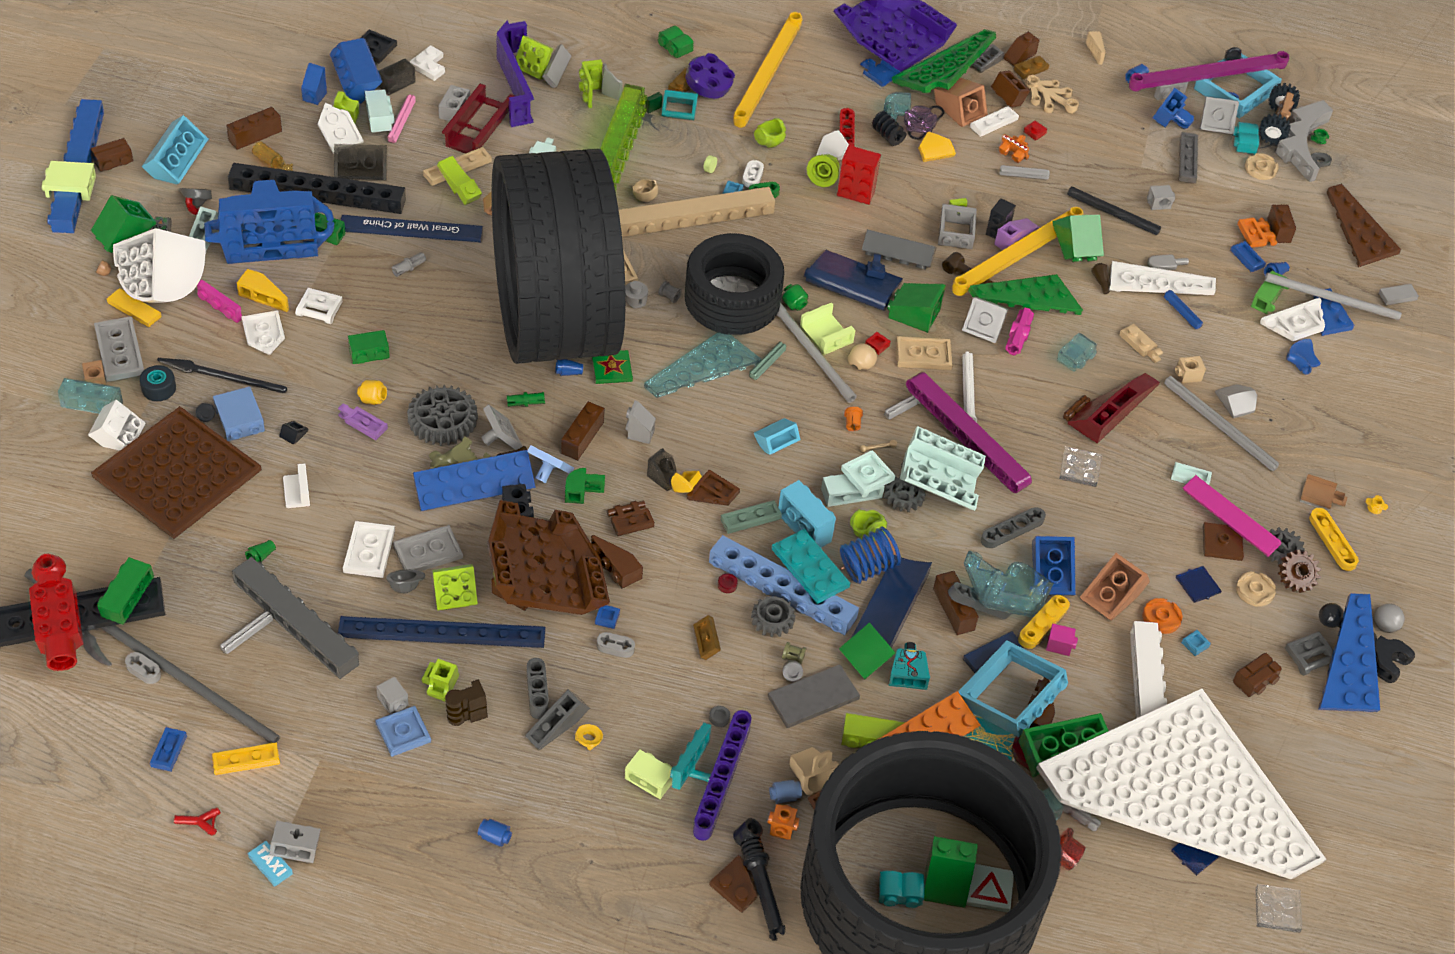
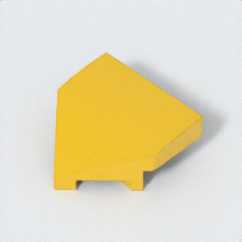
[918,131,956,162]

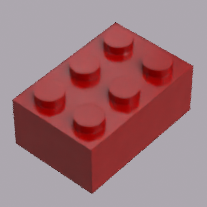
[837,145,881,205]

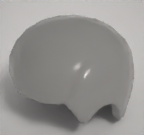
[1373,604,1405,632]

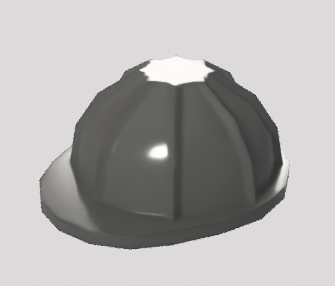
[386,569,425,594]

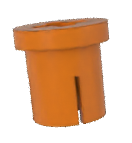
[844,407,863,431]

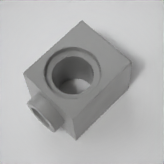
[1147,185,1175,210]
[376,677,409,715]

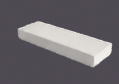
[970,106,1019,137]

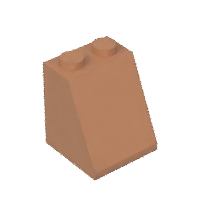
[934,78,988,127]

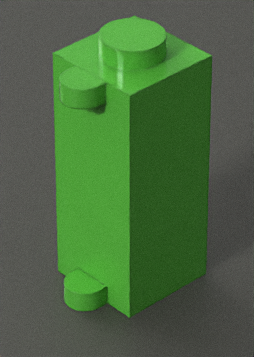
[1251,271,1289,314]

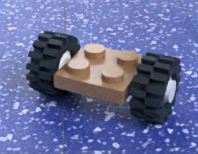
[1259,83,1300,145]

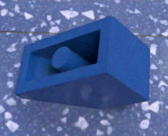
[301,63,327,105]

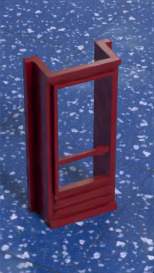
[442,83,515,154]

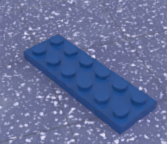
[413,450,536,511]

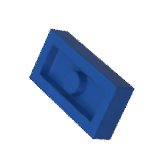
[150,727,187,772]

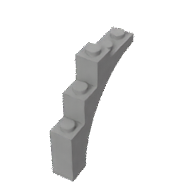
[1276,100,1333,182]

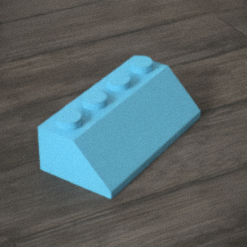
[141,115,208,185]

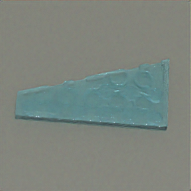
[644,333,761,398]

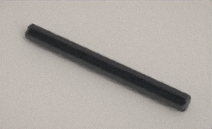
[1067,186,1161,235]

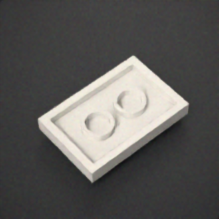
[343,521,395,578]

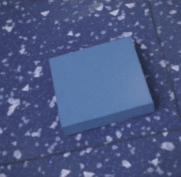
[375,706,431,757]

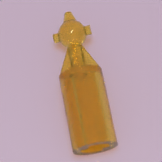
[252,141,294,171]

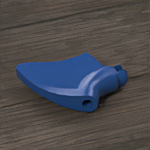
[1286,339,1321,375]

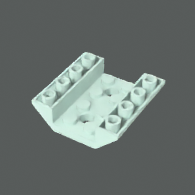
[900,426,986,511]

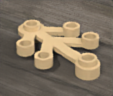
[1024,75,1079,113]

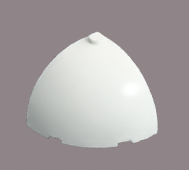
[113,228,206,303]

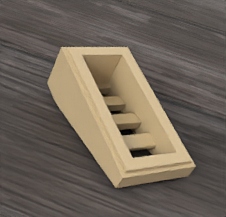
[1086,31,1105,65]

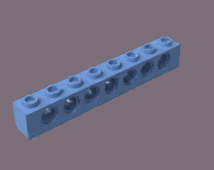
[709,535,859,635]

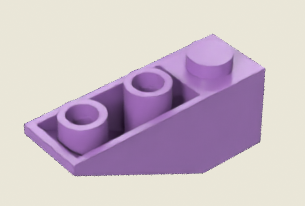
[994,219,1040,250]

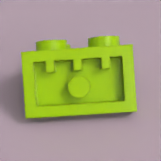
[579,59,603,108]

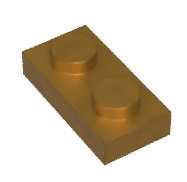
[1014,55,1049,79]
[668,68,690,92]
[693,615,721,660]

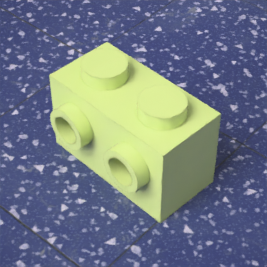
[625,749,673,799]

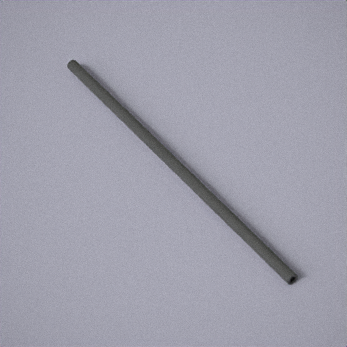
[25,569,280,743]

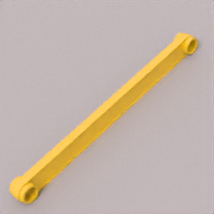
[733,12,802,128]
[952,207,1083,296]

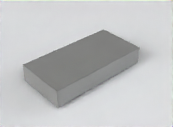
[1379,284,1419,305]

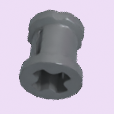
[658,281,682,303]

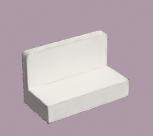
[283,464,310,508]

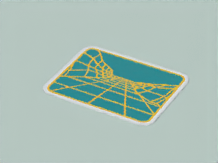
[964,714,1016,761]

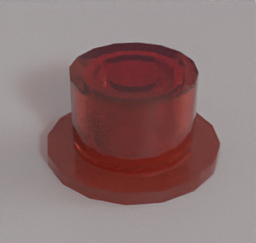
[1060,827,1086,871]

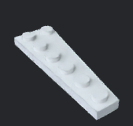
[1109,261,1216,295]

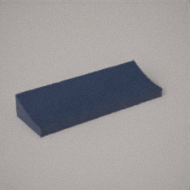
[851,555,932,648]

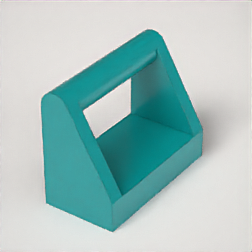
[661,90,698,120]

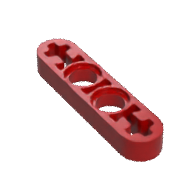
[839,108,855,147]

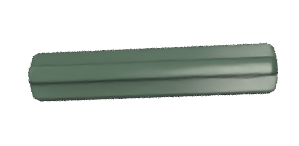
[749,342,786,380]

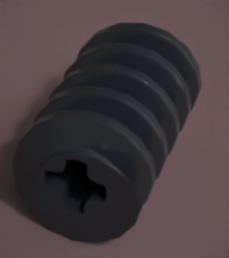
[872,110,907,146]

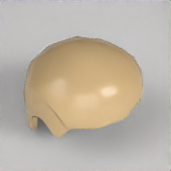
[632,179,658,202]
[847,343,877,370]

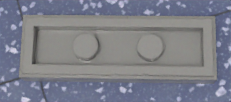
[543,44,571,88]

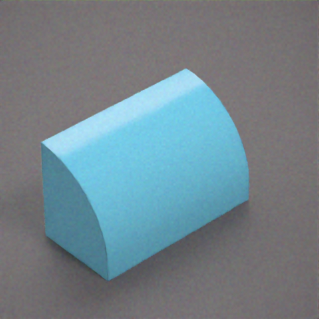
[754,418,801,455]

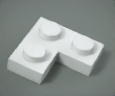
[409,45,445,81]

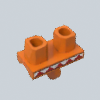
[999,134,1030,163]

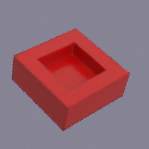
[1023,120,1047,141]
[865,332,891,355]

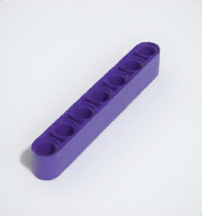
[693,710,752,841]

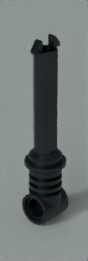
[733,818,786,941]

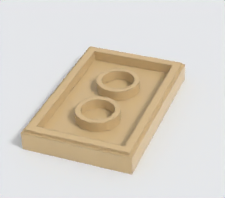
[896,336,952,370]

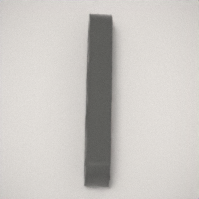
[981,507,1046,548]
[948,582,1014,619]

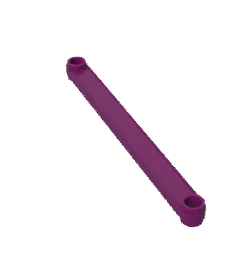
[1129,51,1289,91]

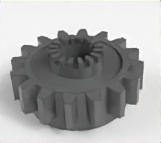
[751,596,796,637]

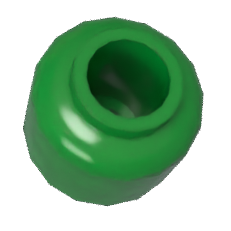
[782,284,809,311]

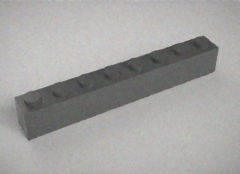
[232,557,359,679]

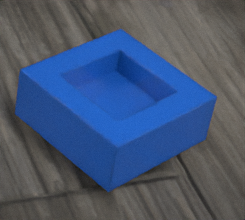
[595,605,620,629]

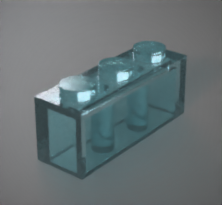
[58,378,123,414]

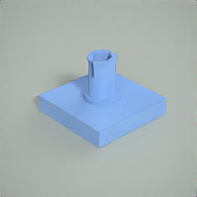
[527,445,574,483]

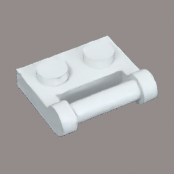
[296,288,343,324]

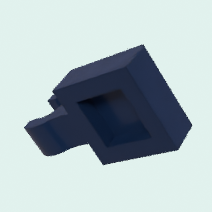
[866,253,885,279]

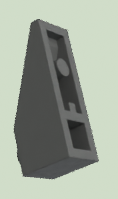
[525,689,590,750]

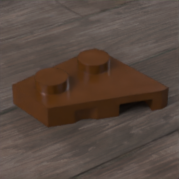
[687,470,740,506]
[710,855,757,913]

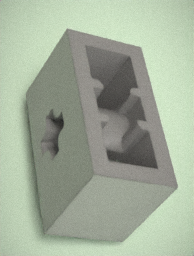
[269,821,321,863]

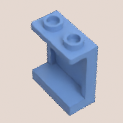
[213,387,265,441]

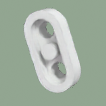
[742,160,764,188]

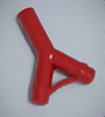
[174,807,220,836]

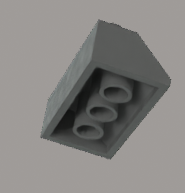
[862,229,937,270]

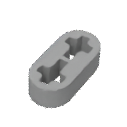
[597,632,635,658]
[125,652,161,684]

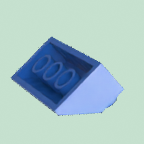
[329,38,382,104]

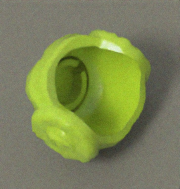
[754,118,786,148]
[850,509,887,541]

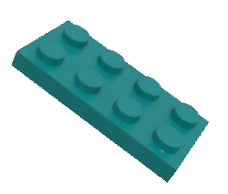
[771,529,850,604]

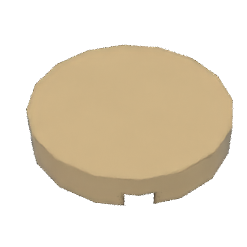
[1245,153,1278,180]
[1236,571,1276,606]

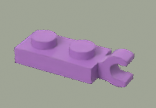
[338,403,388,440]

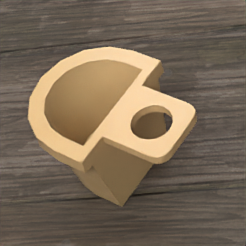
[790,747,839,796]

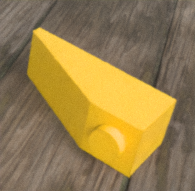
[237,269,289,312]

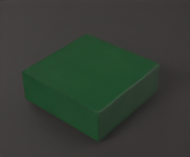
[645,92,663,114]

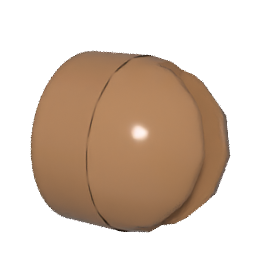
[96,260,111,276]

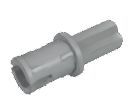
[391,252,426,277]

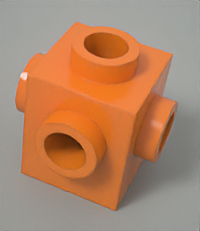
[767,804,800,840]

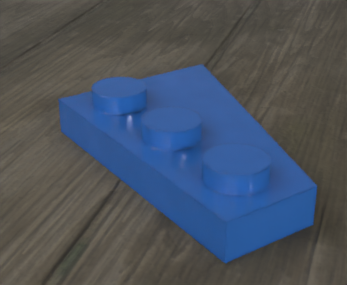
[1313,288,1354,336]

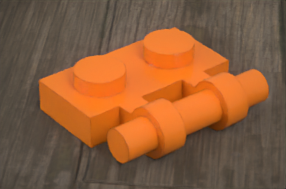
[1237,217,1277,248]

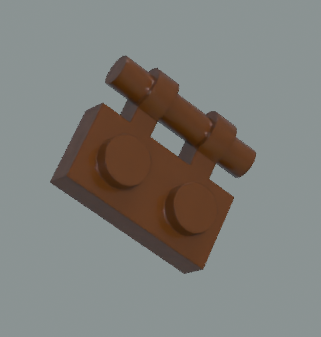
[606,500,655,537]

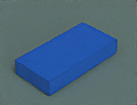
[1230,241,1266,272]

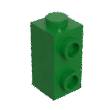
[314,213,345,245]

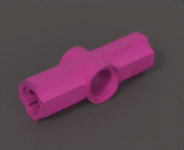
[1005,308,1034,356]

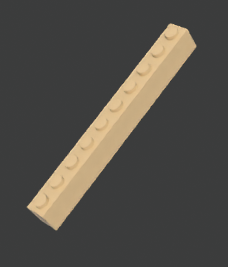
[619,187,775,237]

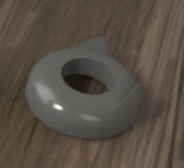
[1311,152,1332,168]

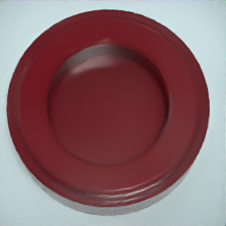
[718,573,738,593]

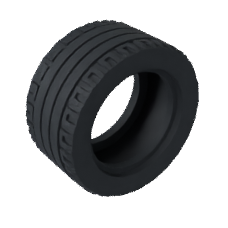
[684,233,785,335]

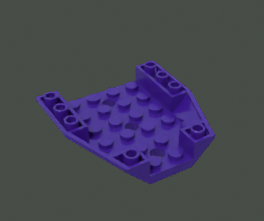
[834,0,957,72]

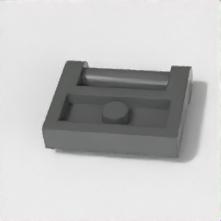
[1285,632,1334,676]

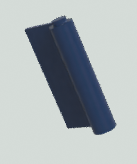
[804,250,903,311]

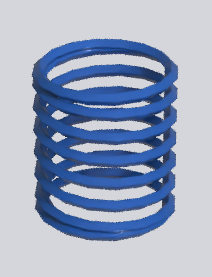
[840,527,901,584]

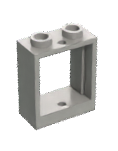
[938,204,977,249]

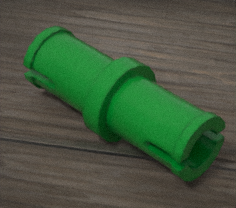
[507,392,545,407]

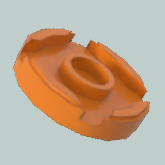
[1142,598,1183,634]

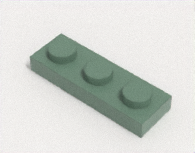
[720,500,782,534]

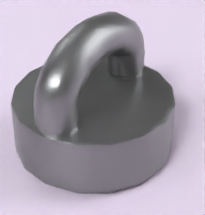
[782,660,803,682]

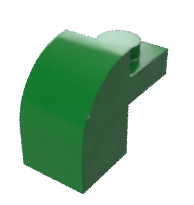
[565,468,605,504]

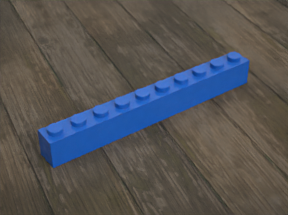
[48,99,104,233]

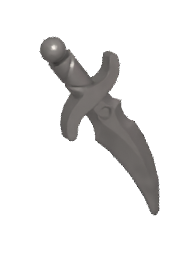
[82,628,112,666]

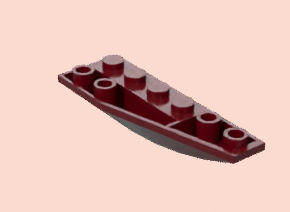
[1068,373,1160,444]

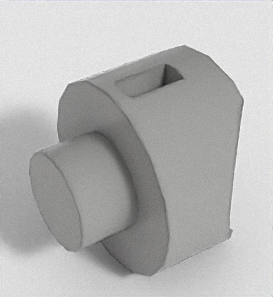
[625,281,648,308]

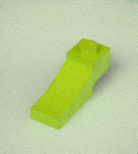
[437,155,482,205]

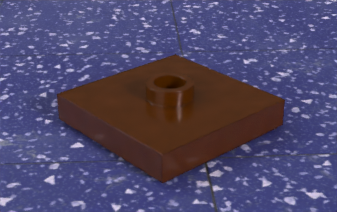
[1203,522,1244,561]

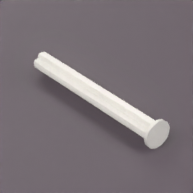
[962,351,977,423]

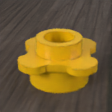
[1365,495,1388,514]

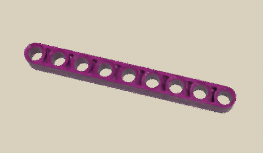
[906,372,1032,494]

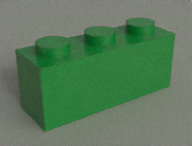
[97,557,154,625]

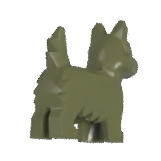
[429,436,492,469]

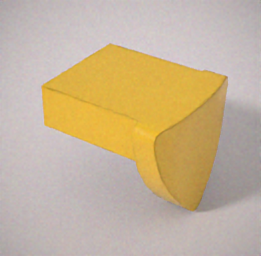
[671,471,702,493]

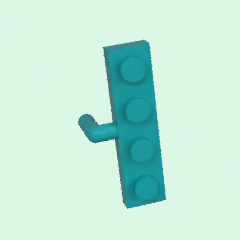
[670,723,711,790]

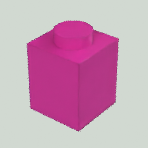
[1046,623,1078,656]

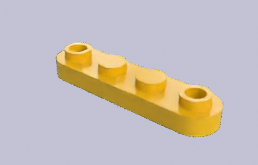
[1309,508,1359,571]
[1018,595,1070,649]

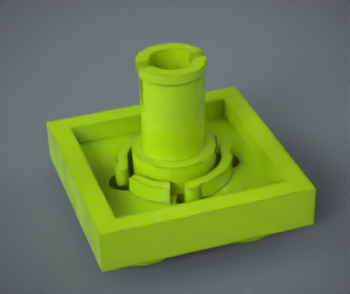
[515,36,553,79]
[432,564,478,610]

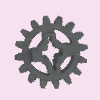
[884,474,926,512]
[1265,527,1305,564]

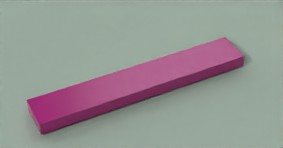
[1183,475,1281,557]

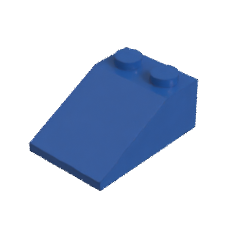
[1032,536,1076,595]

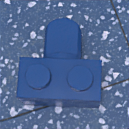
[1153,88,1194,129]

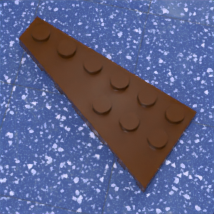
[1326,184,1401,268]

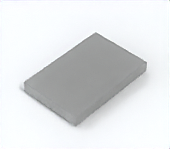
[393,525,463,571]

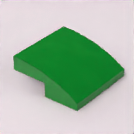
[839,622,896,679]

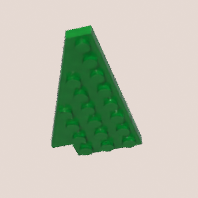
[892,29,996,93]

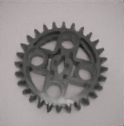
[407,385,478,446]

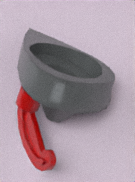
[179,188,212,215]

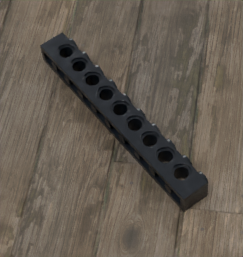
[228,162,406,214]

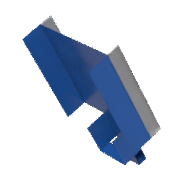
[860,58,900,89]

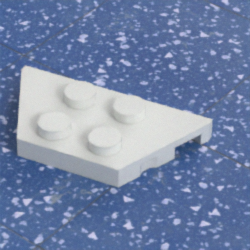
[1260,298,1325,341]

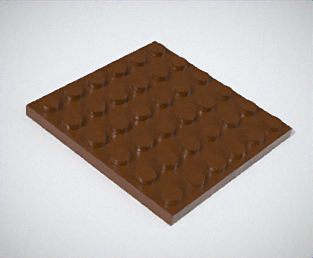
[91,406,262,539]

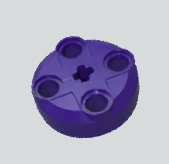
[686,53,735,99]

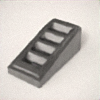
[972,44,1004,73]

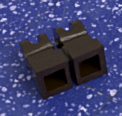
[445,679,488,726]

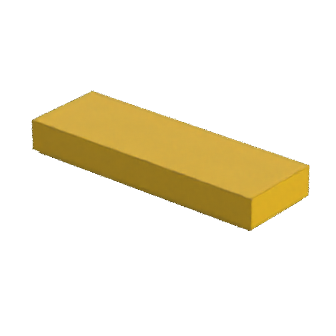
[107,288,162,327]
[212,742,280,775]

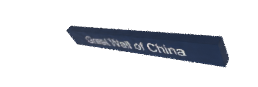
[341,215,483,243]

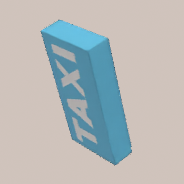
[248,841,293,887]

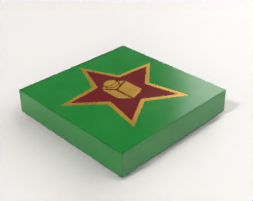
[592,350,633,384]

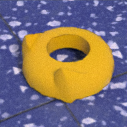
[575,724,603,751]

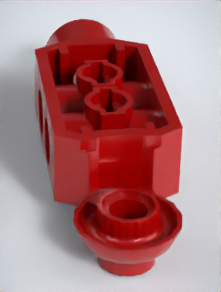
[29,554,84,671]

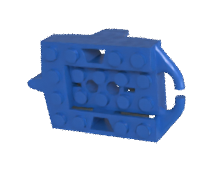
[204,180,334,264]

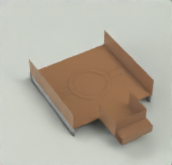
[1300,474,1348,511]

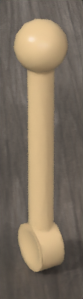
[860,440,897,452]

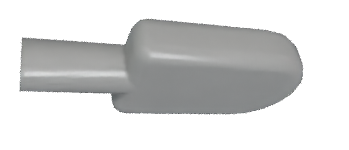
[1147,255,1189,270]

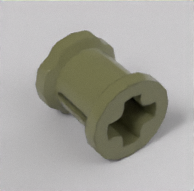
[782,642,807,665]

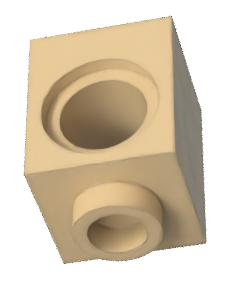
[1175,356,1206,383]

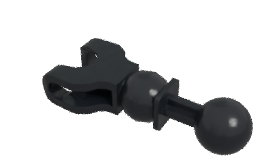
[1319,603,1415,683]

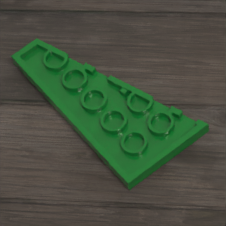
[968,274,1083,315]

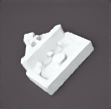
[816,130,849,160]

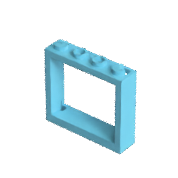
[1194,54,1282,119]
[958,640,1068,737]

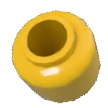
[357,380,387,405]

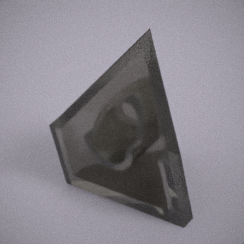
[647,448,677,491]

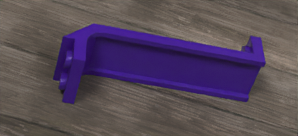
[496,20,534,127]

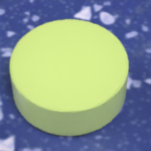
[704,155,717,173]

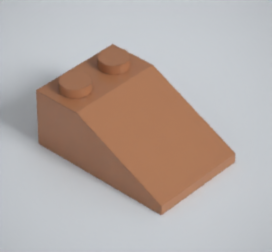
[1080,553,1150,621]

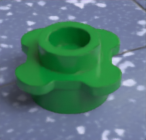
[1311,129,1329,144]

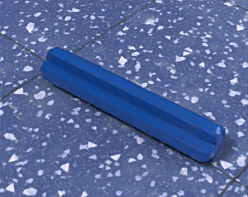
[1164,290,1203,329]

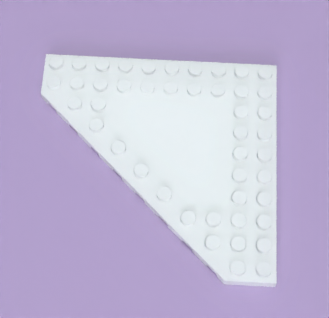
[1036,689,1326,879]

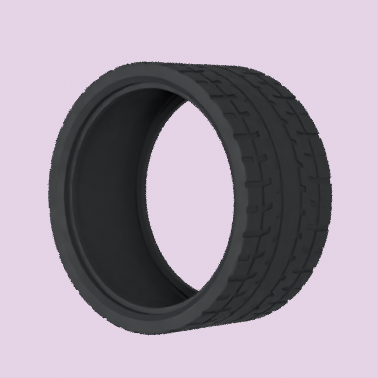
[491,148,626,364]
[800,731,1062,954]

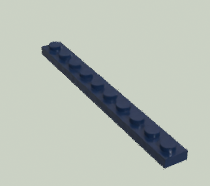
[338,616,546,648]

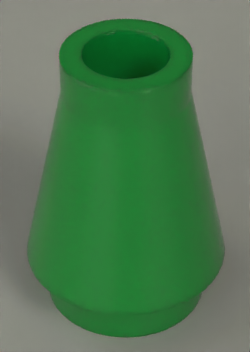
[245,540,276,563]

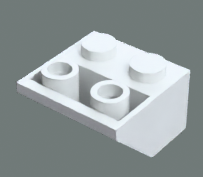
[88,400,146,450]

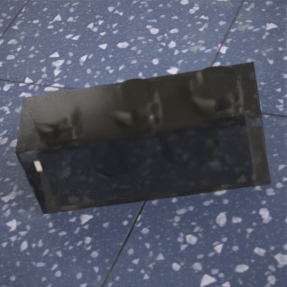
[334,144,388,180]

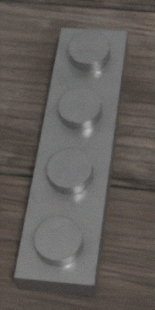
[1179,132,1198,183]

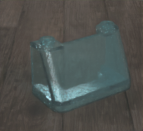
[964,550,1054,617]

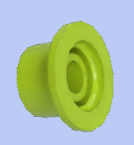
[807,154,840,187]

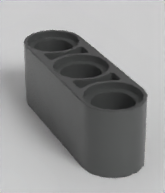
[527,658,549,719]

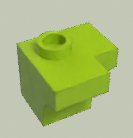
[333,91,360,124]
[421,659,459,701]

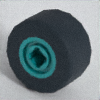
[140,365,176,401]

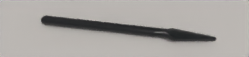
[157,358,287,393]

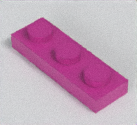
[197,280,242,323]

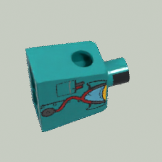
[889,642,930,690]

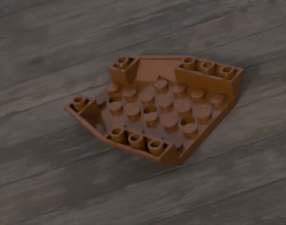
[488,500,610,615]

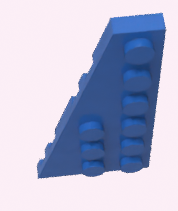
[1318,593,1380,712]

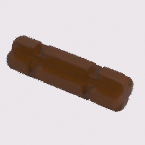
[1063,395,1090,422]

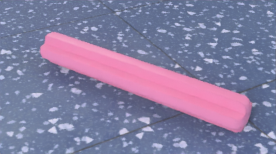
[387,94,416,143]

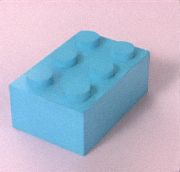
[778,480,836,548]

